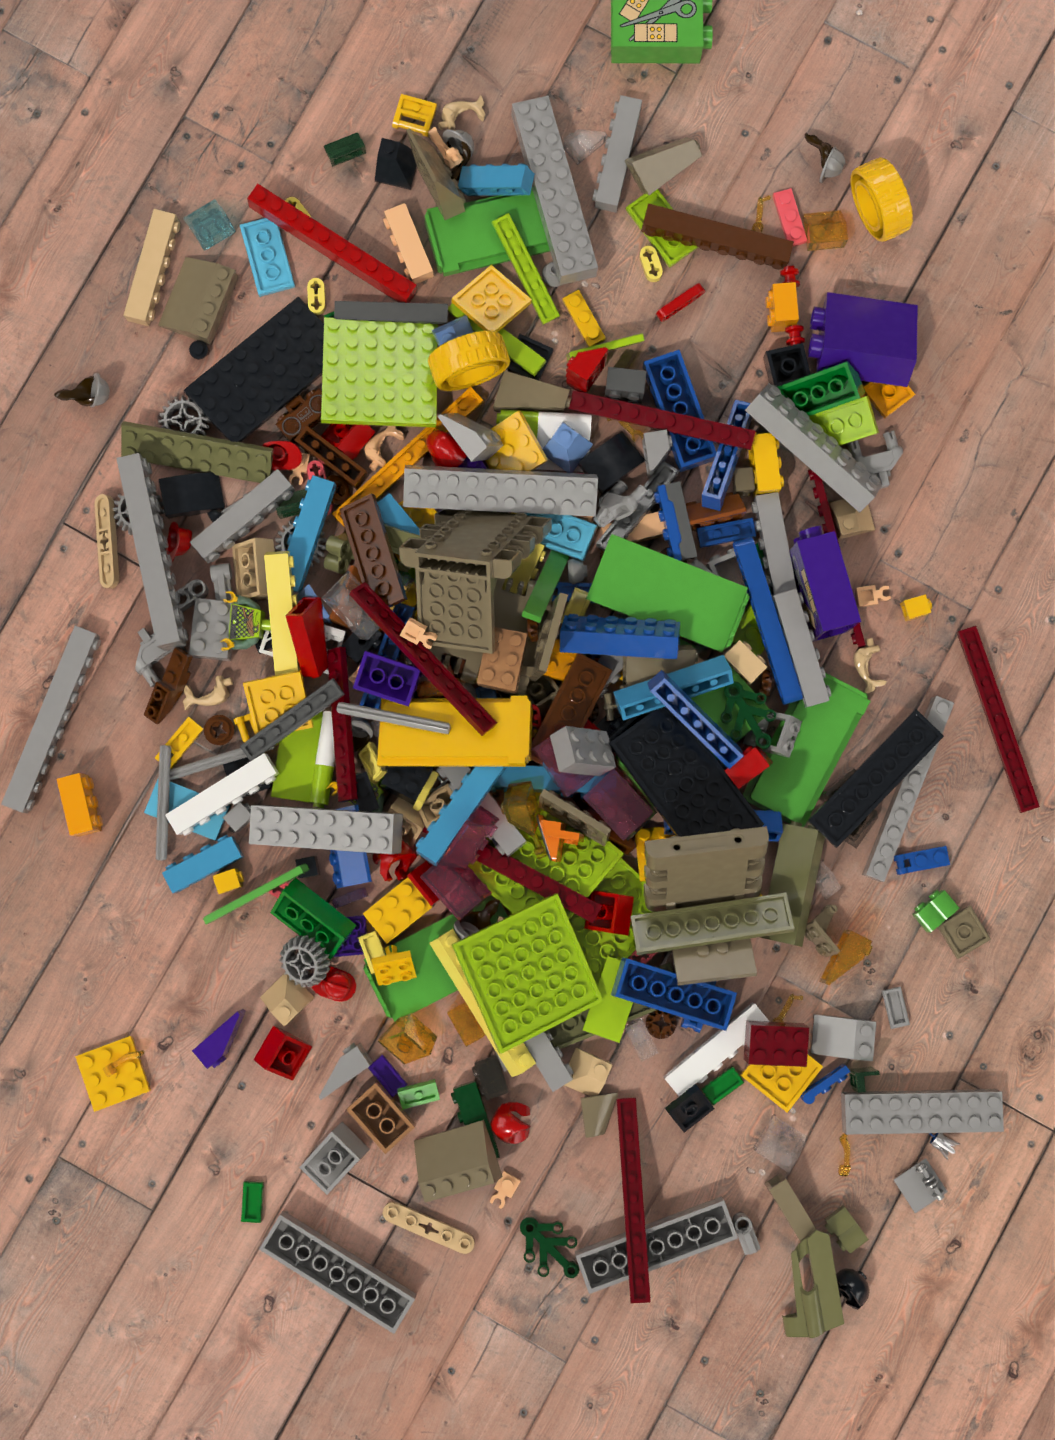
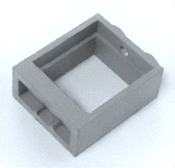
[743,712,802,758]

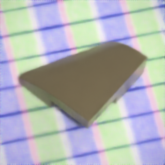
[581,1092,618,1138]

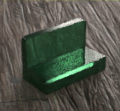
[324,133,366,167]
[276,489,307,519]
[849,1067,880,1093]

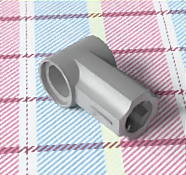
[210,563,232,601]
[732,1212,761,1255]

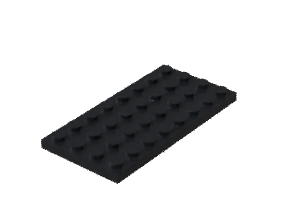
[184,297,324,442]
[609,706,764,837]

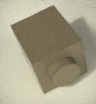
[732,467,755,497]

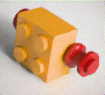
[765,266,805,346]

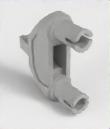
[847,431,903,489]
[593,481,648,528]
[135,628,188,688]

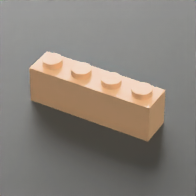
[383,203,434,284]
[600,509,665,543]

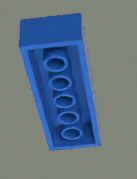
[642,349,717,473]
[560,614,680,659]
[611,958,737,1031]

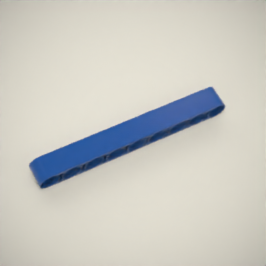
[733,537,803,705]

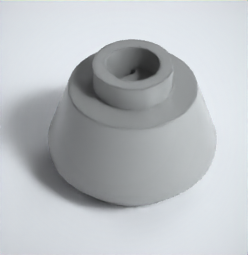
[542,262,561,287]
[568,559,588,584]

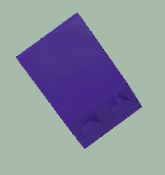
[192,1009,245,1069]

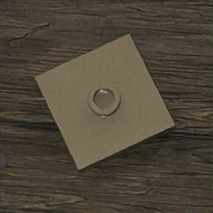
[937,906,991,959]

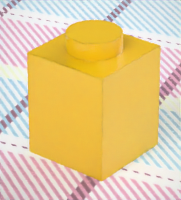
[900,594,932,621]
[213,868,245,894]

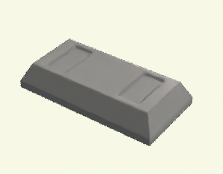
[882,987,910,1029]

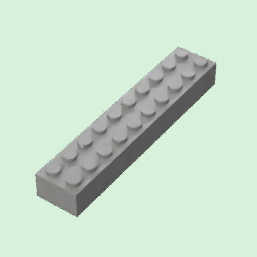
[511,96,598,285]
[116,453,188,651]
[403,465,598,517]

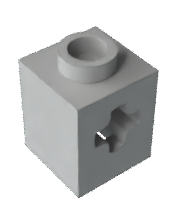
[223,802,251,832]

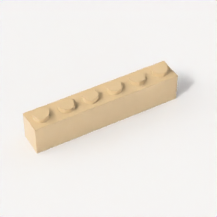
[124,209,180,326]

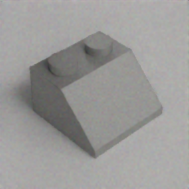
[642,430,672,479]

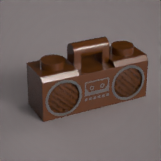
[275,388,322,443]

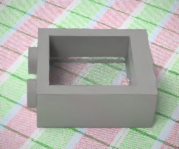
[706,548,747,593]

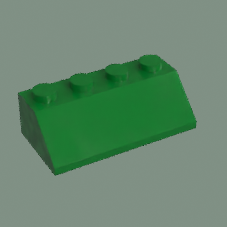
[777,361,865,416]
[270,878,356,960]

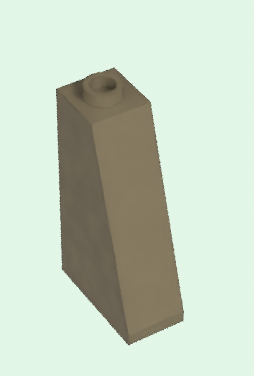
[625,137,702,195]
[493,371,572,412]
[623,645,698,688]
[764,1173,816,1242]

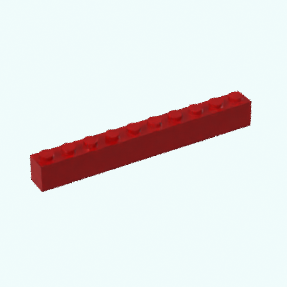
[247,183,417,303]

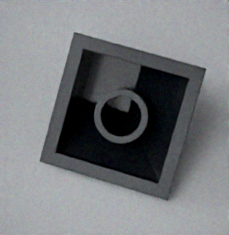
[375,138,417,190]

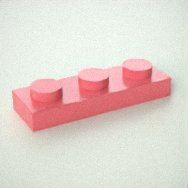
[773,188,807,247]

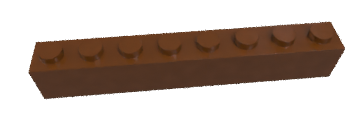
[641,203,794,270]

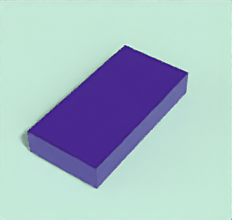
[368,1055,408,1098]

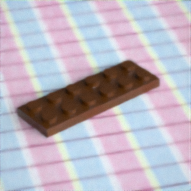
[339,493,408,608]
[531,653,613,774]

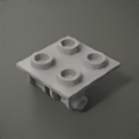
[893,1158,948,1213]

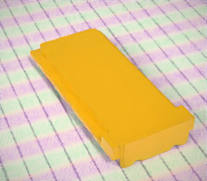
[377,696,533,767]

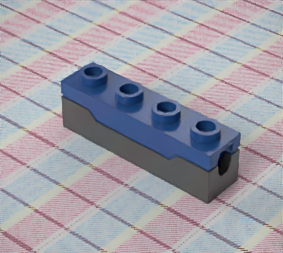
[654,481,697,561]

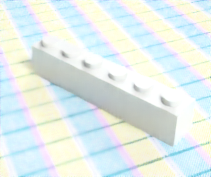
[165,753,279,836]
[663,1002,769,1096]

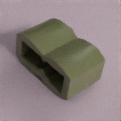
[824,1205,869,1253]

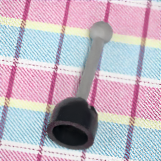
[207,494,247,522]

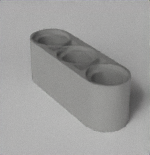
[176,579,209,612]

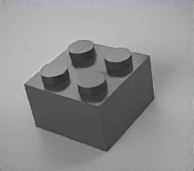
[605,367,646,405]

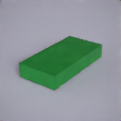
[701,1066,744,1105]
[241,1181,264,1223]

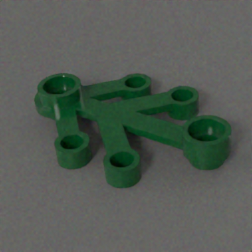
[720,681,776,749]
[520,1217,579,1278]

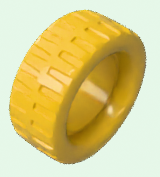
[850,157,913,242]
[428,331,510,391]

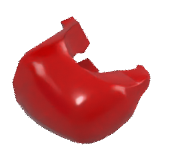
[426,430,467,467]
[373,840,417,882]
[491,1102,531,1144]

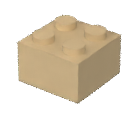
[724,640,767,686]

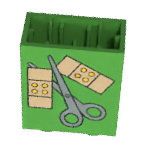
[611,0,713,64]

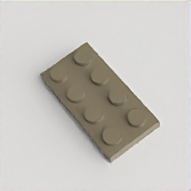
[538,789,611,847]

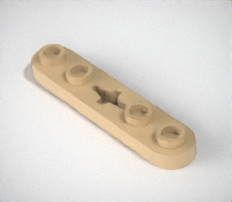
[95,494,119,589]
[383,1201,475,1254]

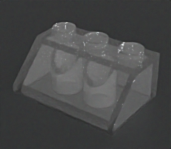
[322,571,380,640]

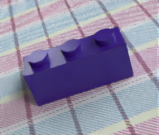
[353,651,422,707]

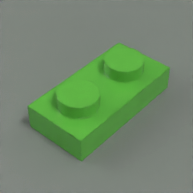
[397,1079,440,1110]

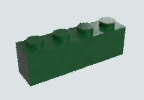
[451,1080,500,1158]

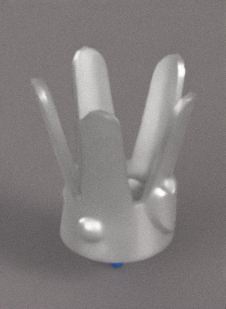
[930,1133,960,1160]

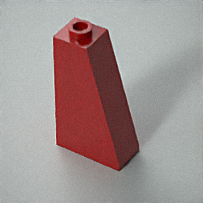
[285,597,328,678]

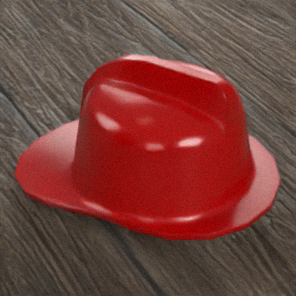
[262,440,302,470]
[166,522,192,562]
[312,966,356,1002]

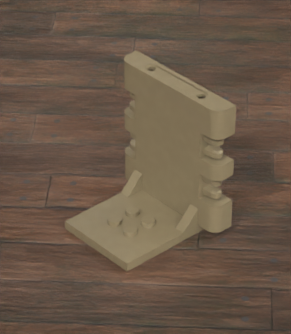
[399,509,552,654]
[411,578,568,696]
[644,826,769,986]

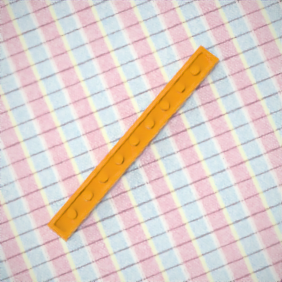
[332,386,484,528]

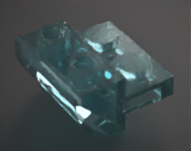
[183,199,236,251]

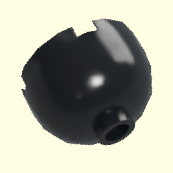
[836,1268,870,1310]

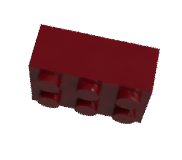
[744,1020,809,1067]

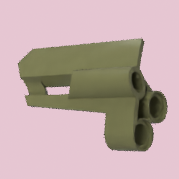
[324,524,420,574]
[782,1229,844,1338]

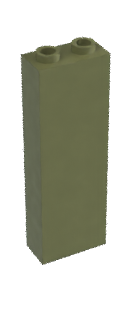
[760,821,825,947]

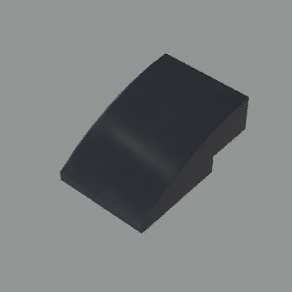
[578,432,646,494]
[159,472,225,519]

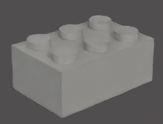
[189,598,234,661]
[550,726,616,776]

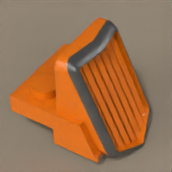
[536,815,585,862]

